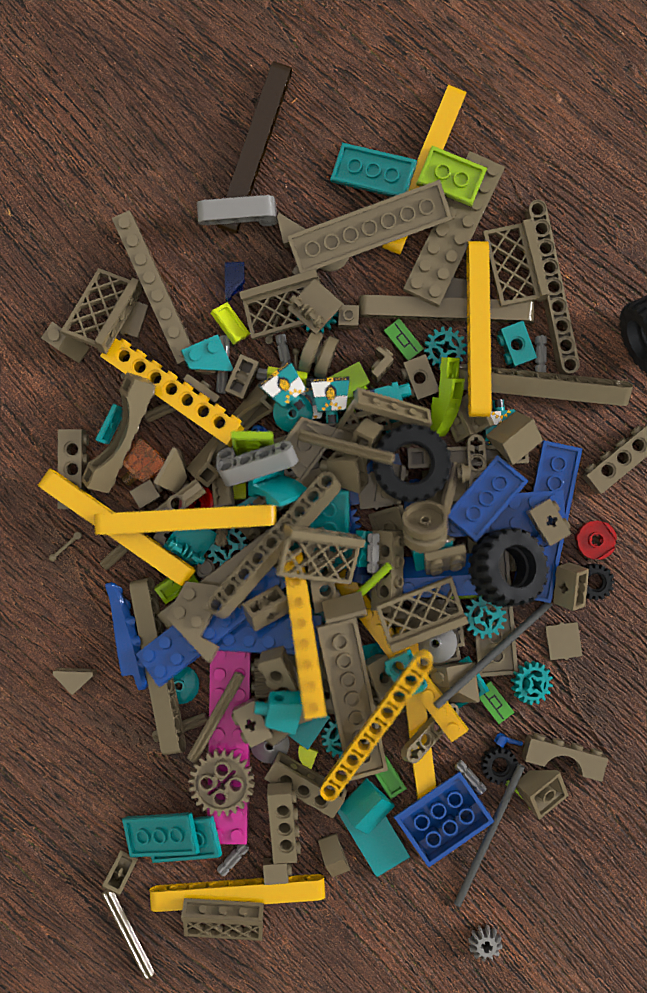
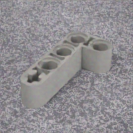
[197,195,277,226]
[217,441,298,487]

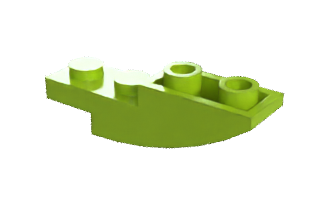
[430,357,465,437]

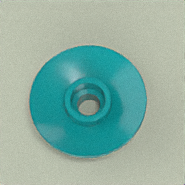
[273,394,313,432]
[173,666,200,704]

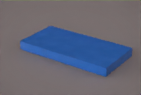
[448,455,528,542]

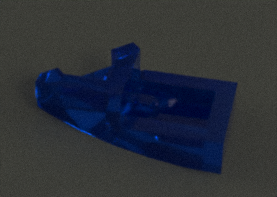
[225,262,245,302]

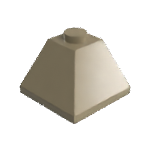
[153,447,190,493]
[429,662,480,703]
[516,770,569,820]

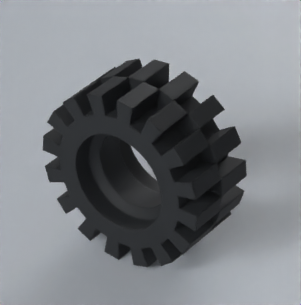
[583,564,615,600]
[480,745,518,785]

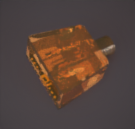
[121,437,166,486]

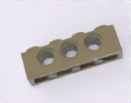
[582,425,647,494]
[58,429,89,509]
[302,527,340,613]
[371,529,405,613]
[257,645,312,724]
[264,751,347,818]
[267,782,301,864]

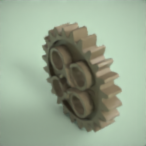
[188,748,255,817]

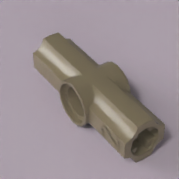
[154,479,207,511]

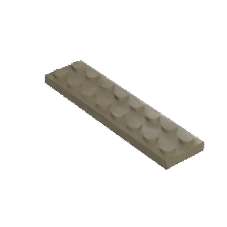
[403,151,505,307]
[287,180,452,273]
[316,617,388,781]

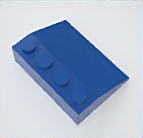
[394,771,494,868]

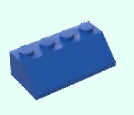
[403,553,478,598]

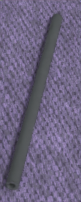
[433,602,553,709]
[454,764,525,907]

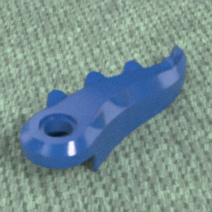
[105,582,148,690]

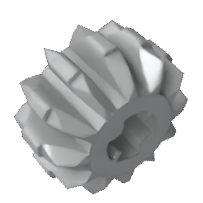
[468,924,502,962]

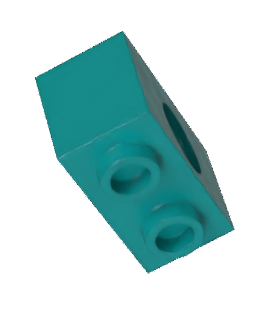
[497,321,537,369]

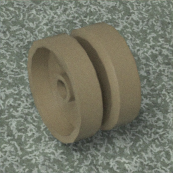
[298,331,339,378]
[402,501,448,553]

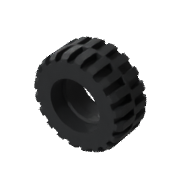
[619,295,647,374]
[372,424,452,502]
[468,527,549,607]

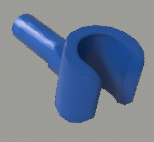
[494,733,523,747]

